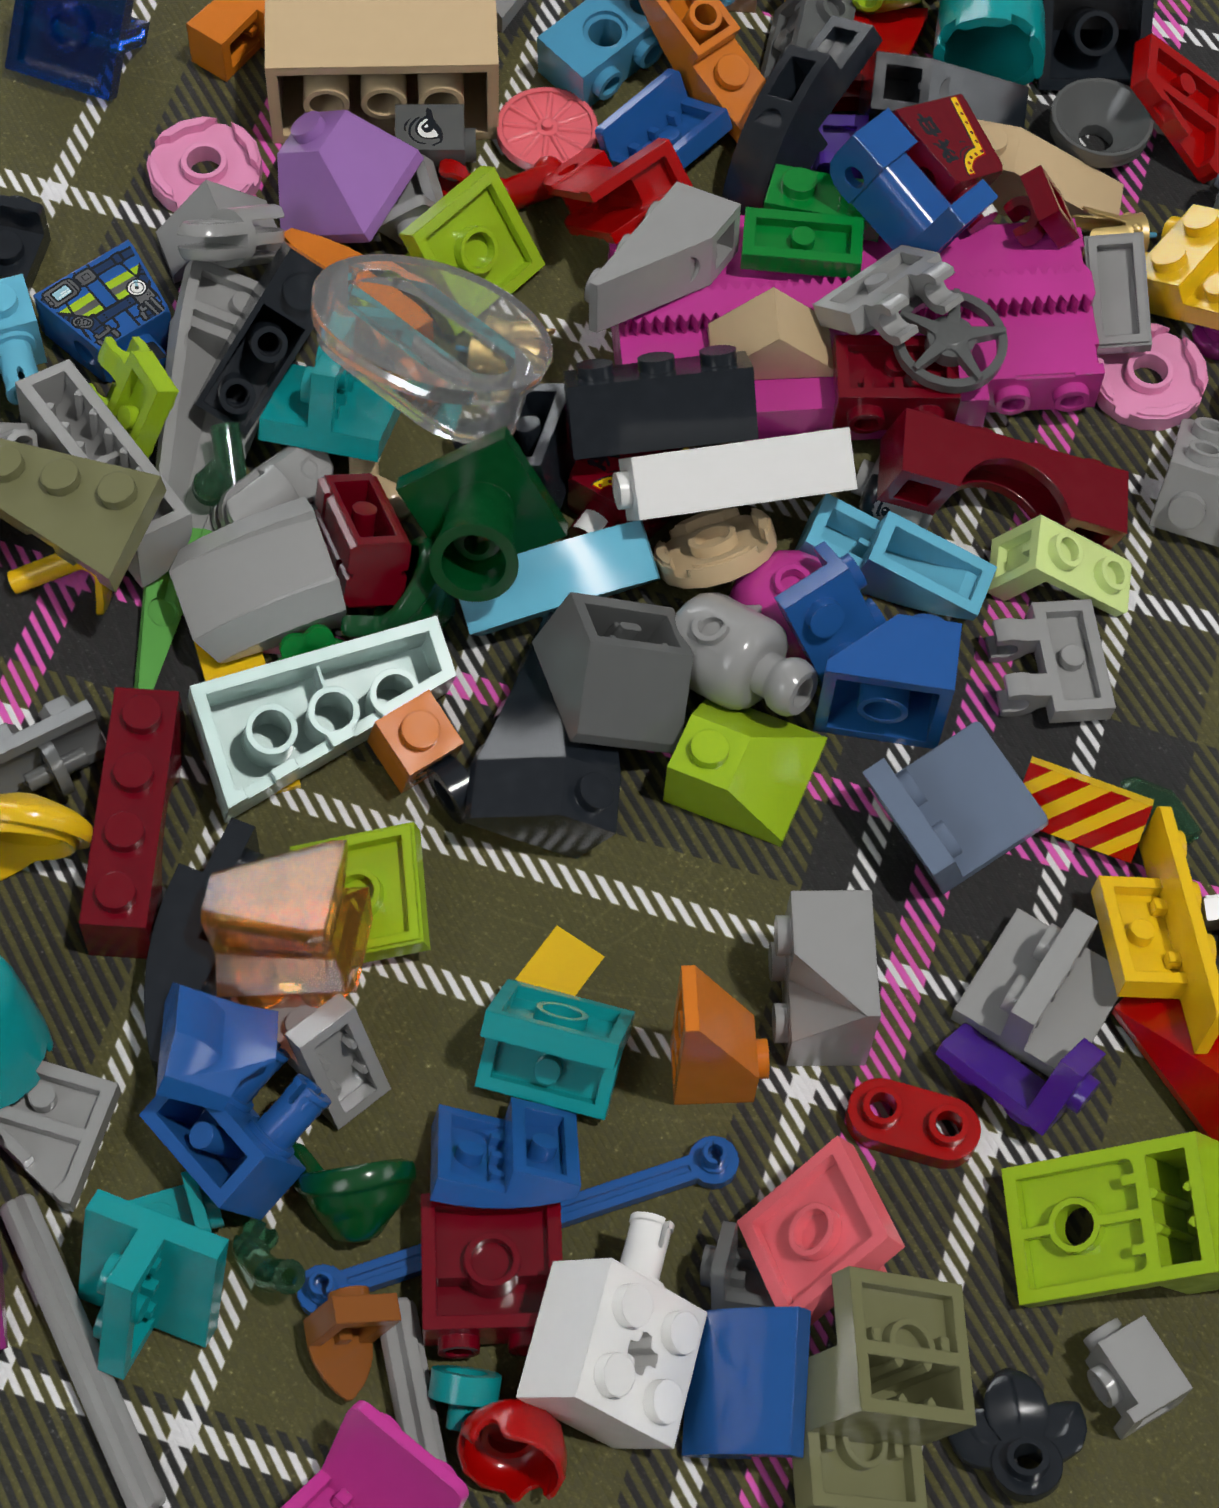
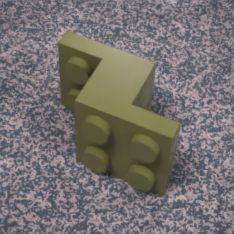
[792,1266,976,1508]

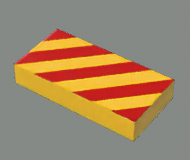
[1023,756,1154,864]

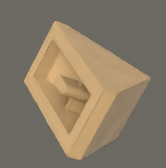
[707,287,834,380]

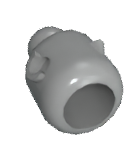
[675,592,818,716]

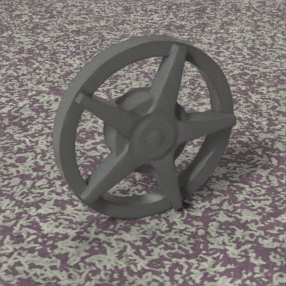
[893,288,1008,393]

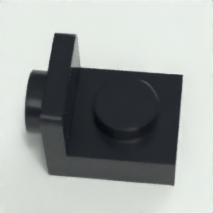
[0,195,51,293]

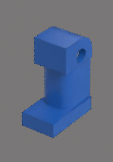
[830,108,999,253]

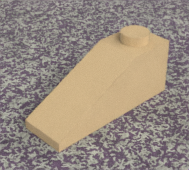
[977,119,1124,231]

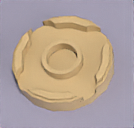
[654,507,777,589]

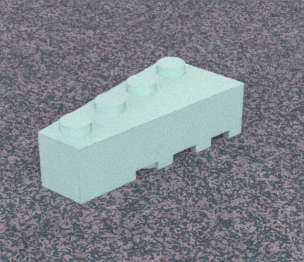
[187,616,457,823]

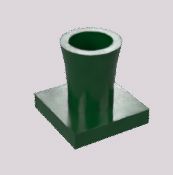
[396,426,568,602]

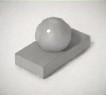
[1083,232,1152,355]

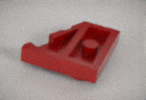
[1130,33,1219,184]

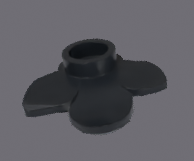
[947,1368,1087,1503]

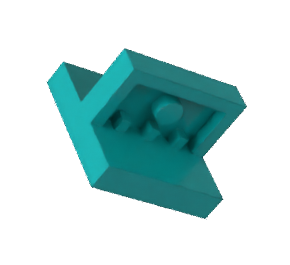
[258,319,406,462]
[475,979,635,1120]
[78,1189,229,1380]

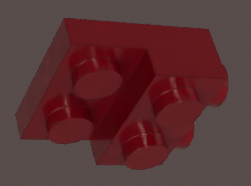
[421,1193,563,1359]

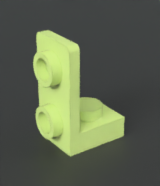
[987,515,1132,617]

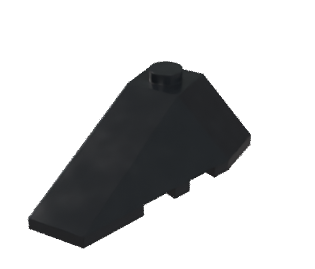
[464,612,621,859]

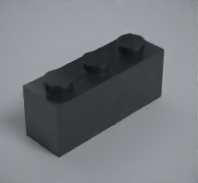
[562,345,759,460]

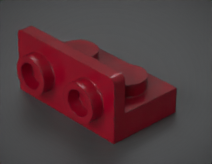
[832,335,961,434]

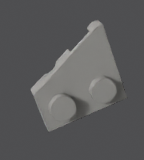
[0,1061,121,1212]

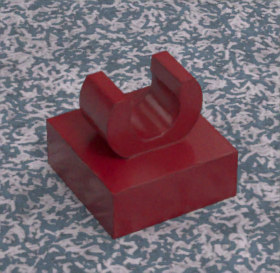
[1003,165,1080,249]

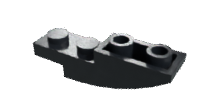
[722,15,883,215]
[144,817,264,1079]

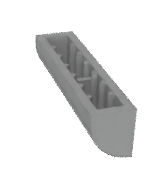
[15,359,193,588]

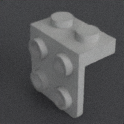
[1149,417,1219,547]

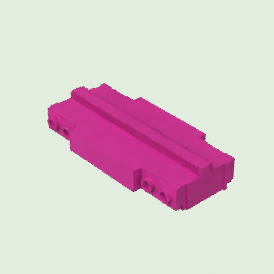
[608,215,1105,441]

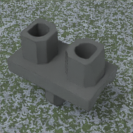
[0,695,106,797]

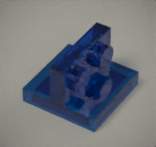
[5,0,150,101]

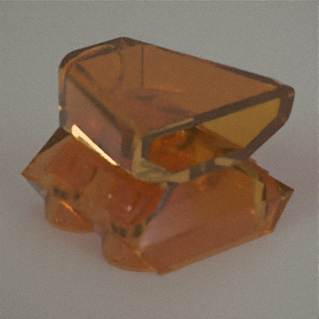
[201,840,373,1009]

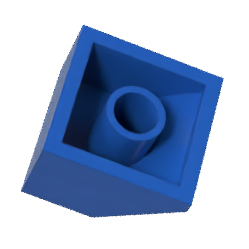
[813,614,962,749]

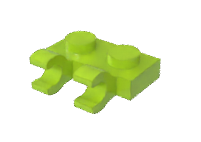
[89,336,179,459]

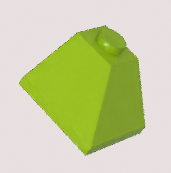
[663,699,828,847]

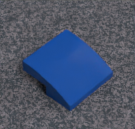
[430,1097,581,1209]
[681,1306,811,1459]

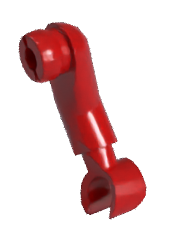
[438,156,562,210]

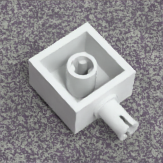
[516,1211,708,1449]

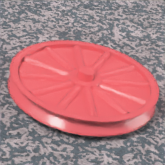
[496,87,598,170]

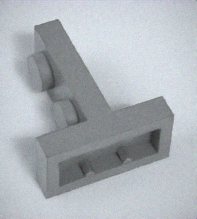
[227,956,391,1130]

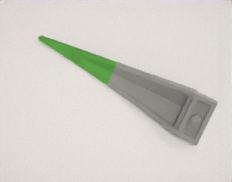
[134,260,274,689]

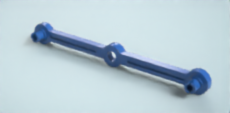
[297,1136,739,1315]

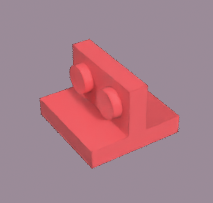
[737,1135,905,1326]

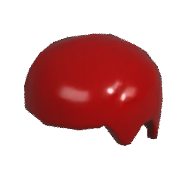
[456,1398,567,1503]

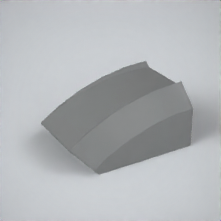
[169,496,346,663]

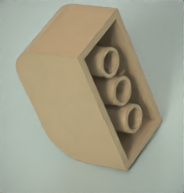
[265,0,499,143]

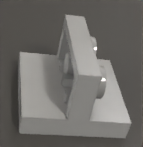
[950,908,1119,1077]

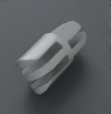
[177,204,285,269]
[211,446,334,531]

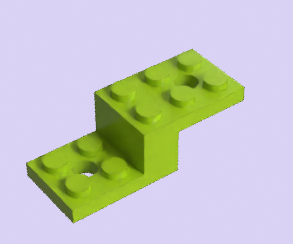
[1001,1131,1219,1308]

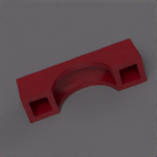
[877,407,1129,550]
[79,687,187,959]

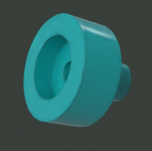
[428,1365,502,1431]

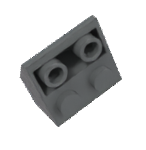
[532,592,694,754]

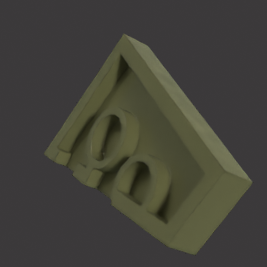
[0,438,167,593]

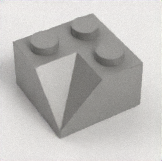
[768,890,881,1066]

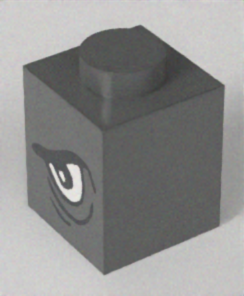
[395,104,476,181]

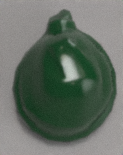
[341,536,456,638]
[292,1142,416,1243]

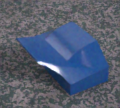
[156,982,279,1112]

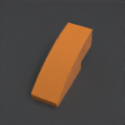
[186,0,265,82]

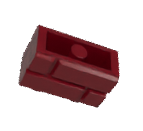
[314,473,412,609]

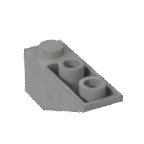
[584,182,741,333]

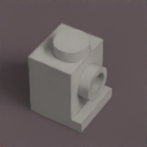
[1083,1315,1193,1440]

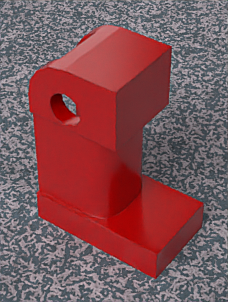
[543,138,693,244]

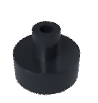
[427,756,470,824]

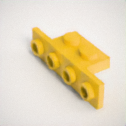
[1091,806,1219,1054]

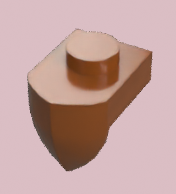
[303,1285,401,1402]

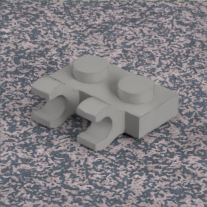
[812,245,964,346]
[985,599,1116,723]

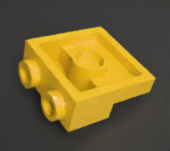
[1145,204,1219,330]

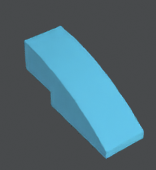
[795,493,997,621]
[459,520,660,636]

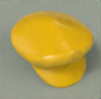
[0,792,93,881]

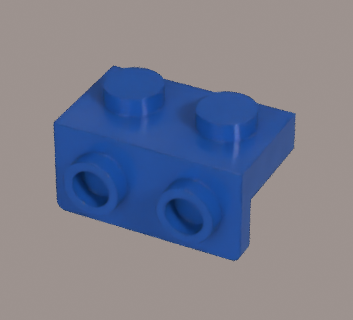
[595,68,733,169]
[774,541,886,686]

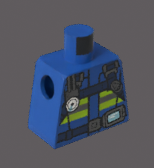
[33,240,171,382]

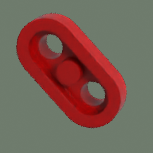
[845,1078,981,1169]

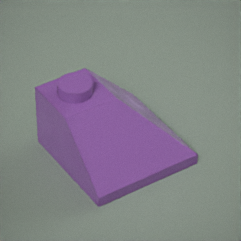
[277,110,424,243]

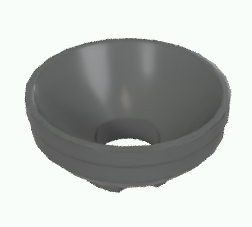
[1049,78,1154,169]

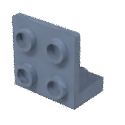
[863,722,1048,894]

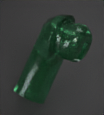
[232,1219,305,1295]

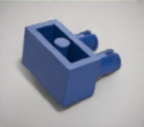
[139,1041,331,1220]

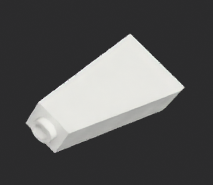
[612,427,858,521]

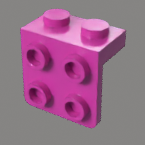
[281,1400,469,1508]

